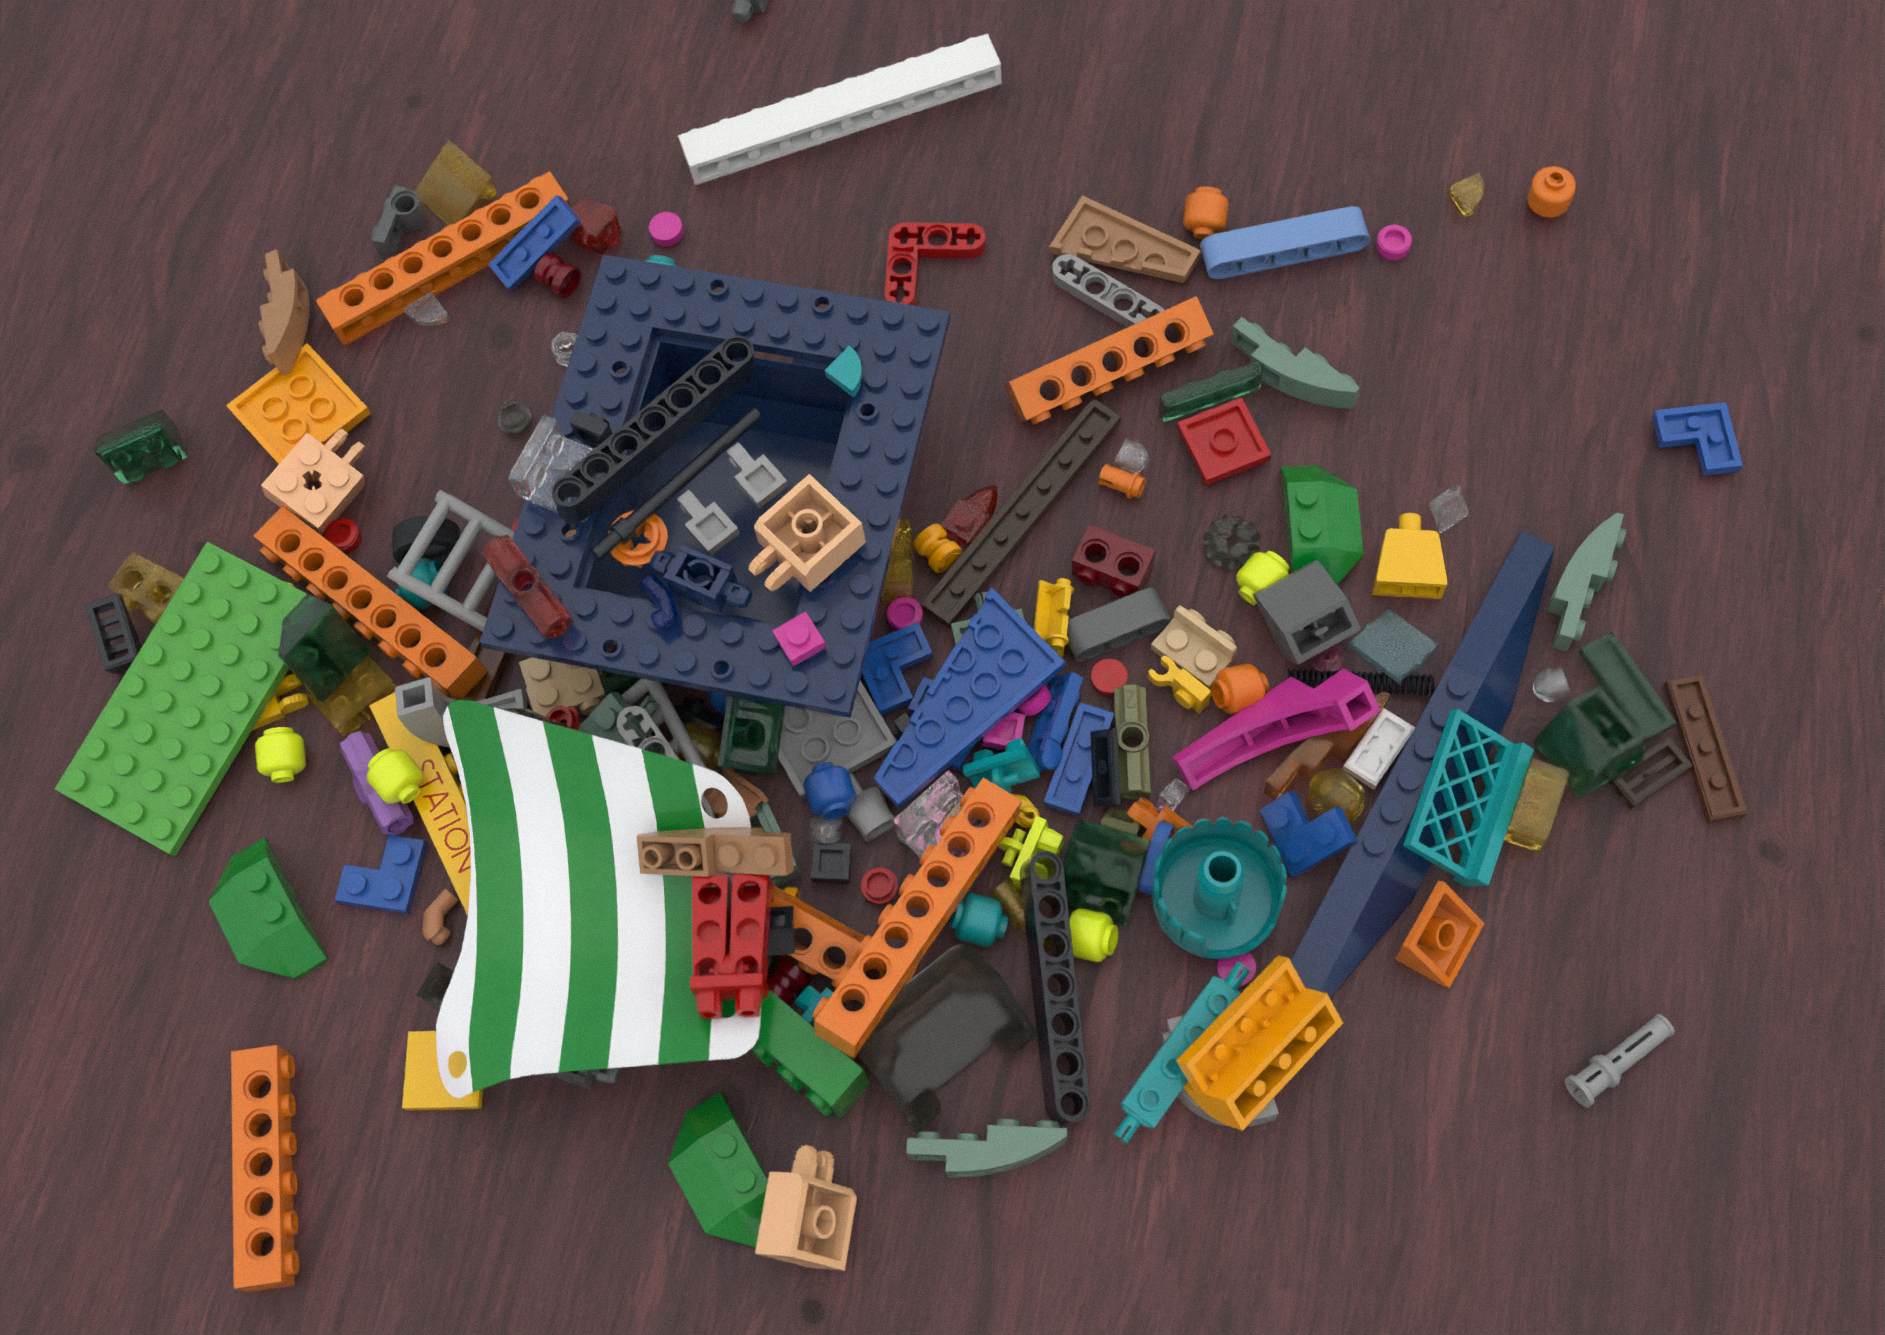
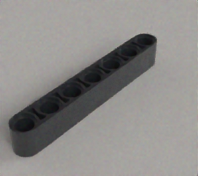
[551,336,756,523]
[1020,851,1090,1124]

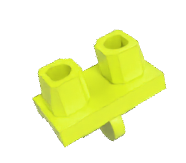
[998,816,1065,891]

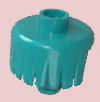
[1152,817,1287,959]

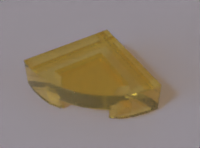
[1448,173,1484,218]

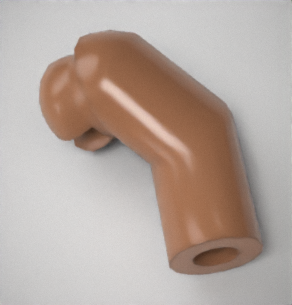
[422,889,459,945]

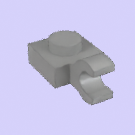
[726,443,788,509]
[677,490,740,557]

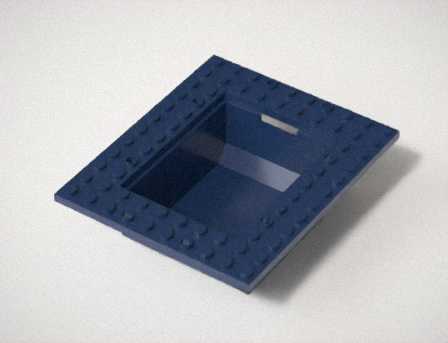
[479,254,951,718]

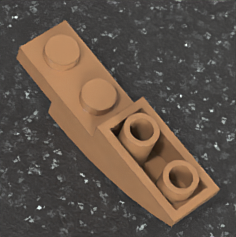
[258,250,310,375]
[637,827,794,877]

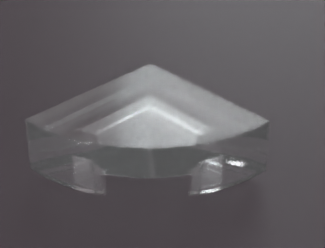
[403,291,451,326]
[1157,778,1189,812]

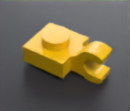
[1148,656,1211,714]

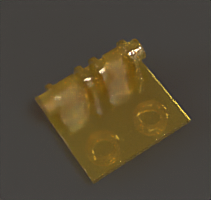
[414,140,496,225]
[307,650,397,737]

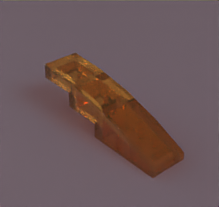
[1263,691,1391,801]

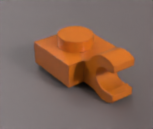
[1127,796,1192,844]

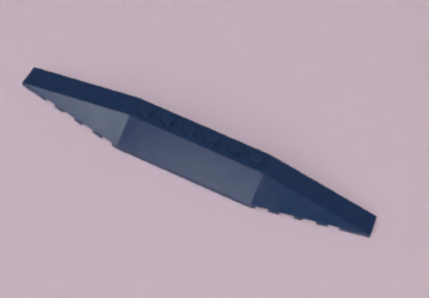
[1291,531,1555,998]

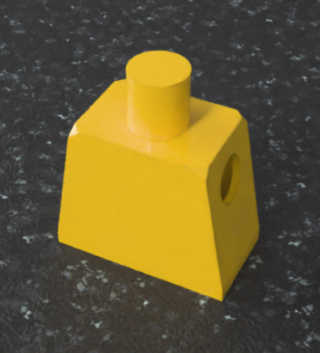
[1372,513,1447,599]

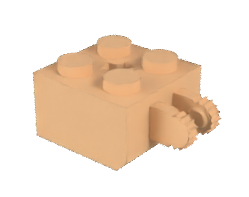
[261,428,366,536]
[748,474,866,592]
[755,1145,857,1271]

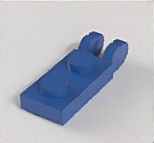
[1028,672,1083,772]

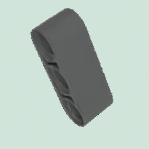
[1067,587,1172,662]

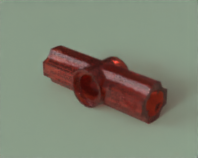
[481,534,574,640]

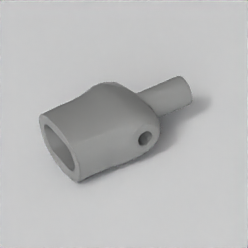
[846,773,898,841]

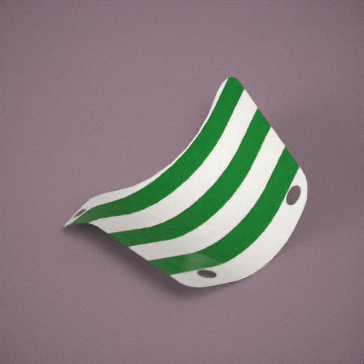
[436,700,761,1099]

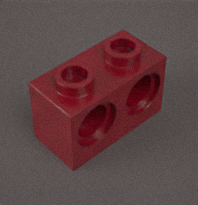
[1072,524,1155,598]

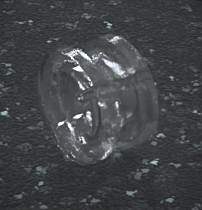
[551,331,578,366]
[809,815,842,843]

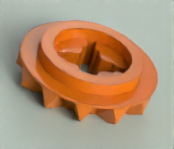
[608,510,669,569]

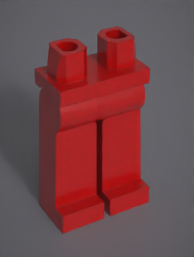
[690,874,774,1019]

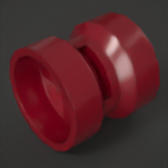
[534,252,582,298]
[766,956,811,1006]

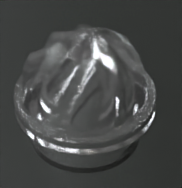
[1113,438,1149,473]
[1533,666,1571,703]

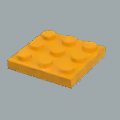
[226,343,371,465]

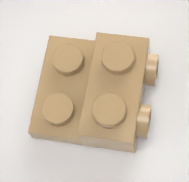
[519,658,608,726]

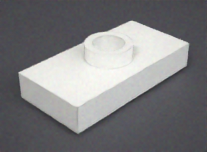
[1342,708,1415,790]

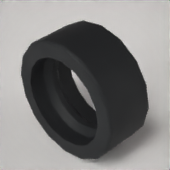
[392,516,461,565]

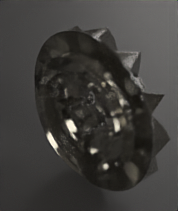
[1203,515,1261,569]

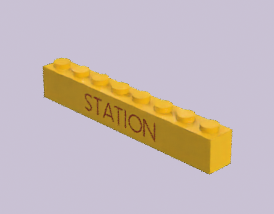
[369,692,471,916]

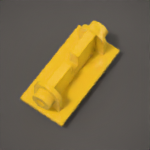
[1034,578,1074,657]

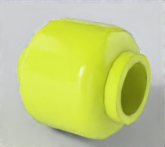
[1236,551,1290,605]
[255,727,306,783]
[366,748,424,804]
[1069,908,1119,962]

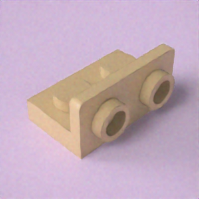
[1151,605,1237,690]

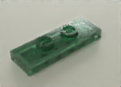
[1159,361,1263,422]
[1578,631,1676,744]

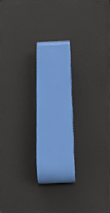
[1200,206,1370,279]

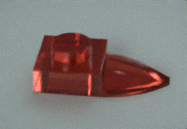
[940,485,998,547]

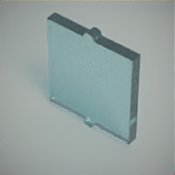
[1349,609,1438,683]

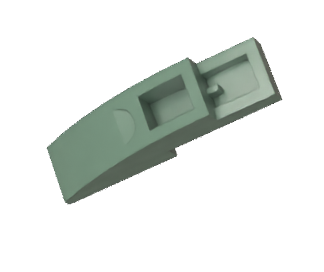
[1231,317,1360,409]
[1547,513,1626,652]
[906,1119,1067,1177]

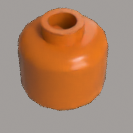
[1527,166,1576,218]
[1183,187,1229,240]
[1211,663,1269,715]

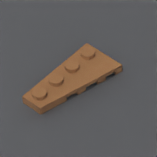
[1049,195,1201,283]

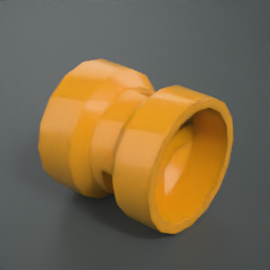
[913,523,962,574]

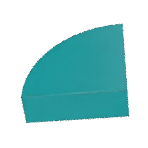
[825,345,862,397]

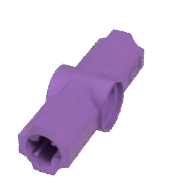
[340,731,413,836]

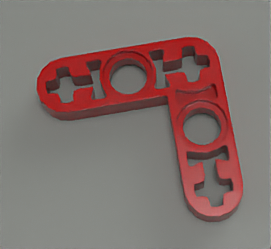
[884,222,986,305]

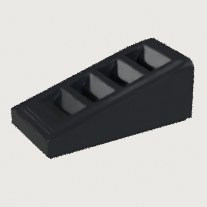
[85,593,142,674]

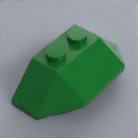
[1280,465,1364,585]
[208,837,329,980]
[668,1092,768,1248]

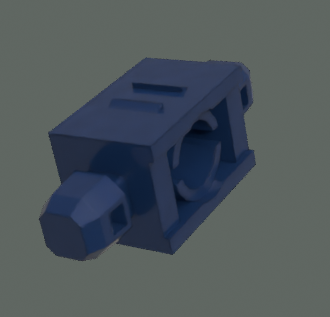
[650,545,753,614]

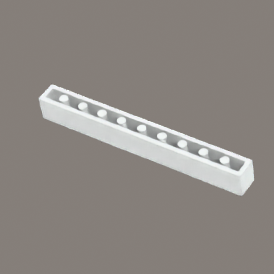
[678,34,1002,185]

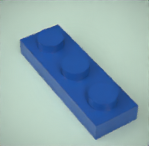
[488,195,582,290]
[1044,702,1115,818]

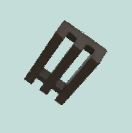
[1606,736,1693,809]

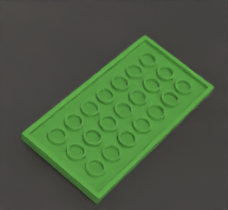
[55,542,327,856]

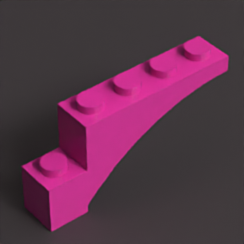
[1172,668,1381,791]

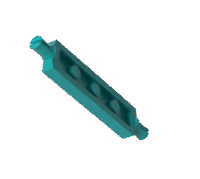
[1113,962,1250,1144]

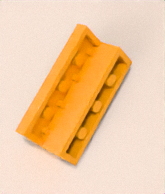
[1176,955,1343,1131]

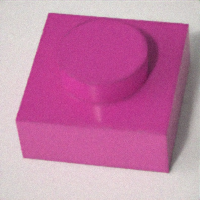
[772,611,827,667]
[982,712,1026,751]

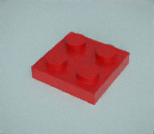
[1177,397,1271,486]

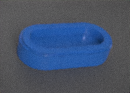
[1138,821,1174,896]

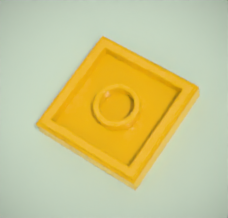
[402,1031,483,1111]

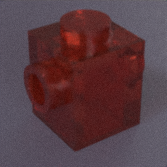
[571,195,622,255]

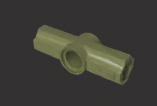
[1114,684,1151,800]

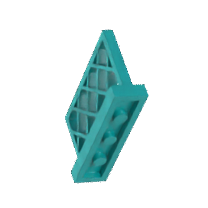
[1403,709,1534,887]

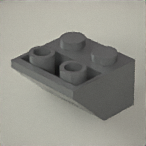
[1253,560,1361,665]

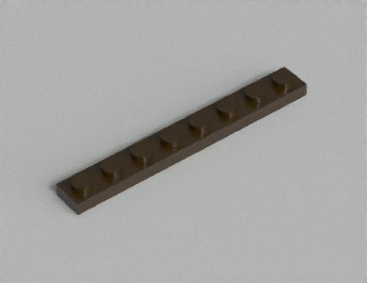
[921,398,1121,629]

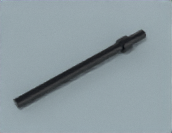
[590,407,762,561]

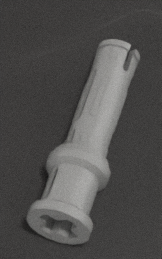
[1564,1014,1675,1108]

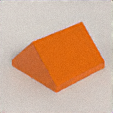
[1395,881,1485,988]

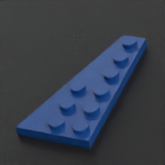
[874,587,1065,809]

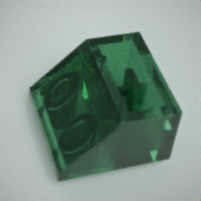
[93,409,188,484]
[278,594,371,703]
[1534,685,1645,798]
[1063,819,1151,925]

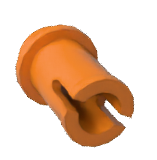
[1098,464,1146,499]

